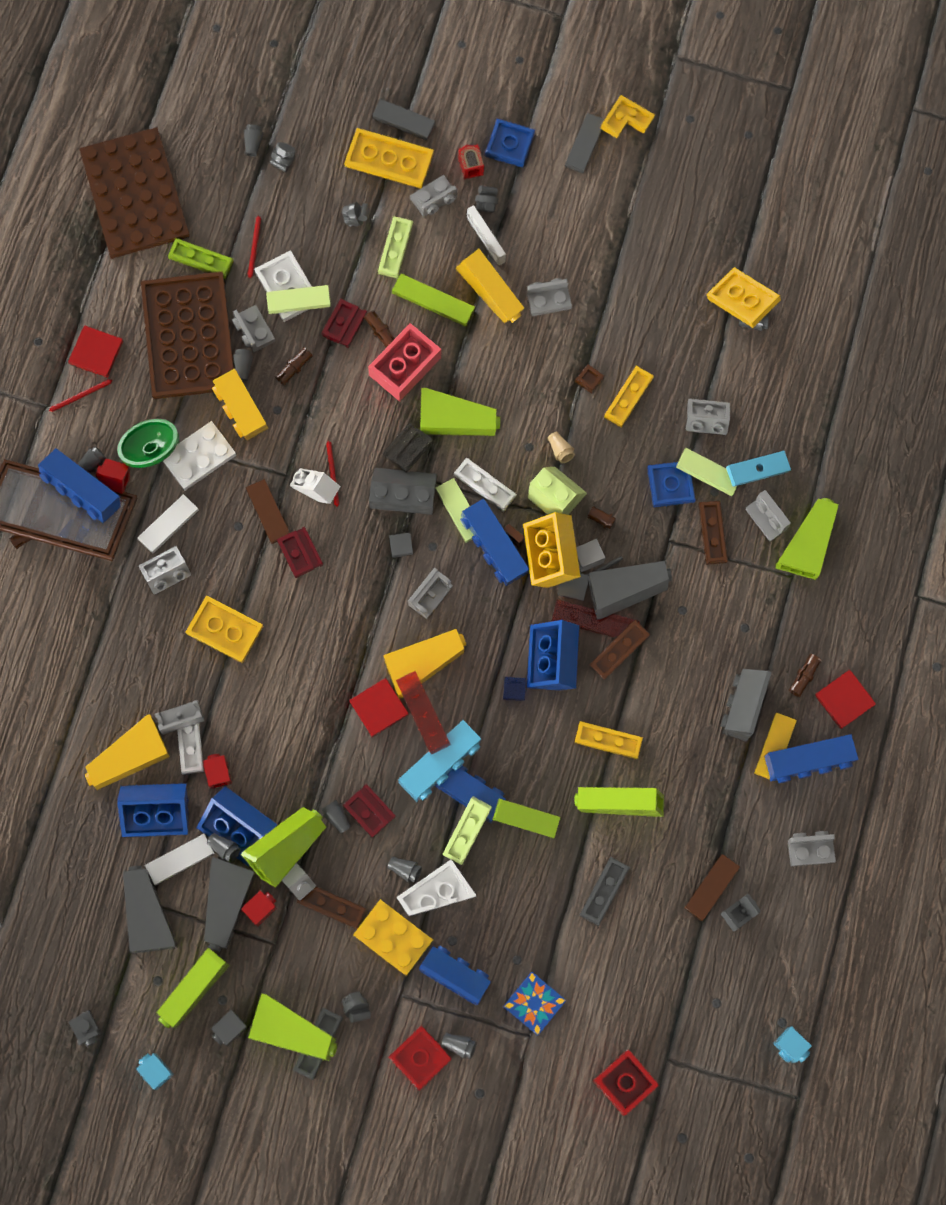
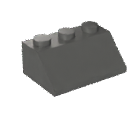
[369,467,437,515]
[720,669,771,741]

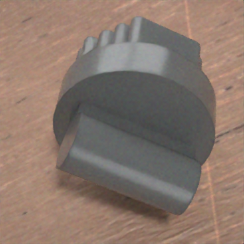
[270,142,295,172]
[475,185,498,212]
[342,202,370,226]
[342,991,371,1023]

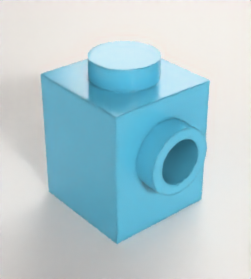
[773,1027,812,1063]
[136,1053,174,1090]

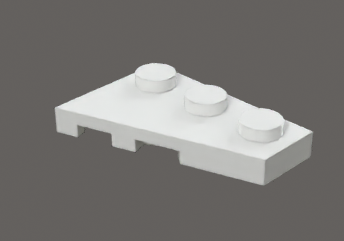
[396,860,476,916]

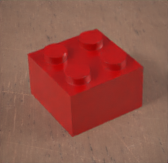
[593,1050,659,1116]

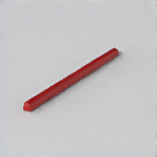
[248,216,261,278]
[49,379,112,412]
[326,440,339,507]

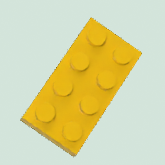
[345,128,434,189]

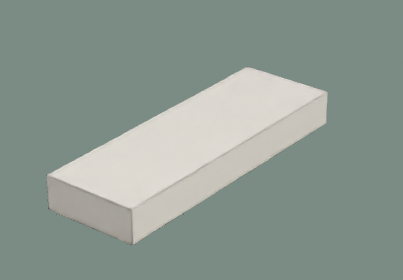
[467,205,506,265]
[454,458,517,512]
[137,494,199,553]
[177,723,204,775]
[145,834,215,886]

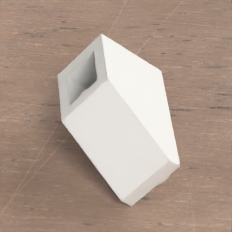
[289,468,341,504]

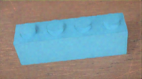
[398,720,481,802]

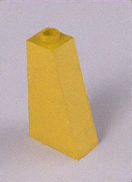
[455,249,524,324]
[383,629,466,699]
[85,714,170,790]

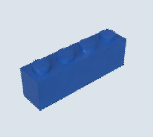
[38,448,121,523]
[460,498,529,586]
[764,734,858,784]
[435,765,506,823]

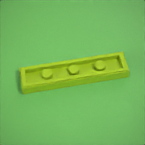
[392,274,475,326]

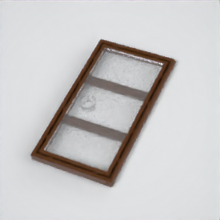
[0,459,138,561]

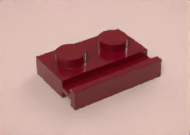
[322,298,367,348]
[277,526,323,578]
[343,784,396,839]

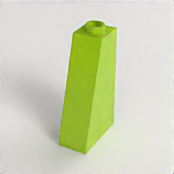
[420,388,500,436]
[775,498,839,580]
[575,787,664,817]
[241,807,326,888]
[156,948,230,1028]
[248,993,337,1061]

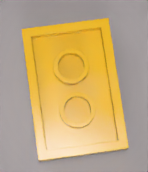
[706,267,781,328]
[185,595,264,663]
[353,899,433,976]

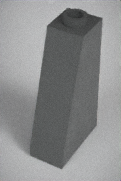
[589,561,672,620]
[204,857,256,952]
[123,866,178,954]

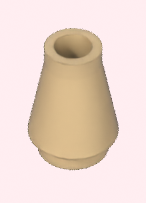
[548,432,575,464]

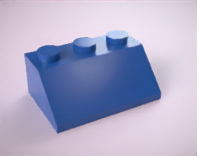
[527,620,579,690]
[117,783,189,837]
[196,786,277,867]
[419,945,491,1006]

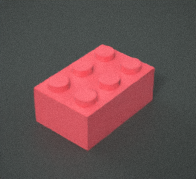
[368,323,441,402]

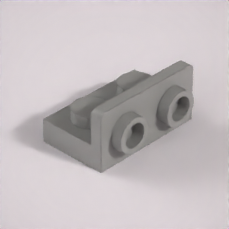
[410,175,457,217]
[527,278,572,317]
[232,305,276,352]
[686,399,730,435]
[746,490,791,541]
[139,546,191,594]
[787,831,836,867]

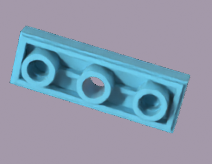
[726,451,791,487]

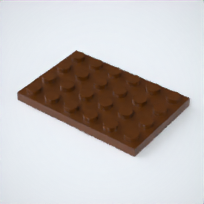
[79,127,190,259]
[140,271,234,399]

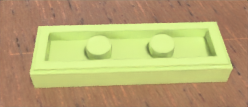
[378,216,413,279]
[266,285,331,314]
[676,448,737,496]
[435,478,474,543]
[442,797,492,865]

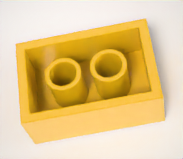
[212,368,269,440]
[523,512,581,588]

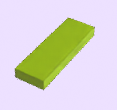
[168,238,233,279]
[492,799,560,838]

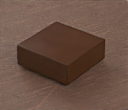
[575,364,604,394]
[504,524,524,549]

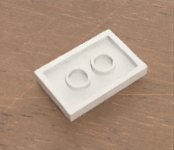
[254,250,312,322]
[163,421,237,491]

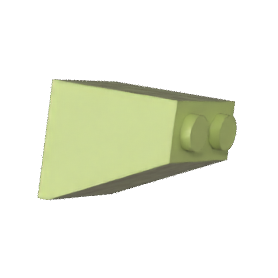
[528,467,587,515]

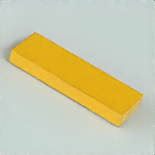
[604,366,654,428]
[754,712,797,779]
[574,721,643,759]

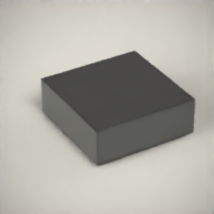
[389,533,413,558]

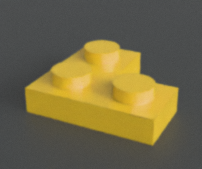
[600,95,655,138]

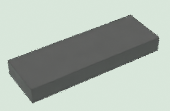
[372,99,435,141]
[565,113,605,174]
[579,857,630,926]
[293,1008,343,1080]

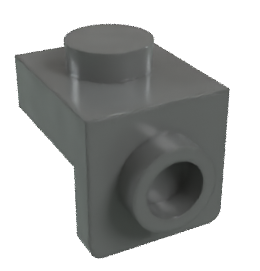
[721,894,761,932]

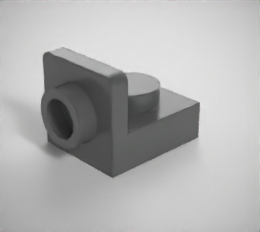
[69,1010,102,1047]

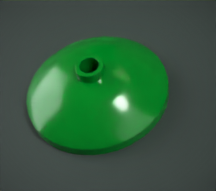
[117,419,179,468]

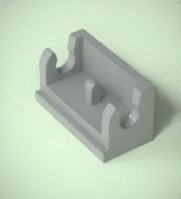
[408,567,453,619]
[155,700,205,735]

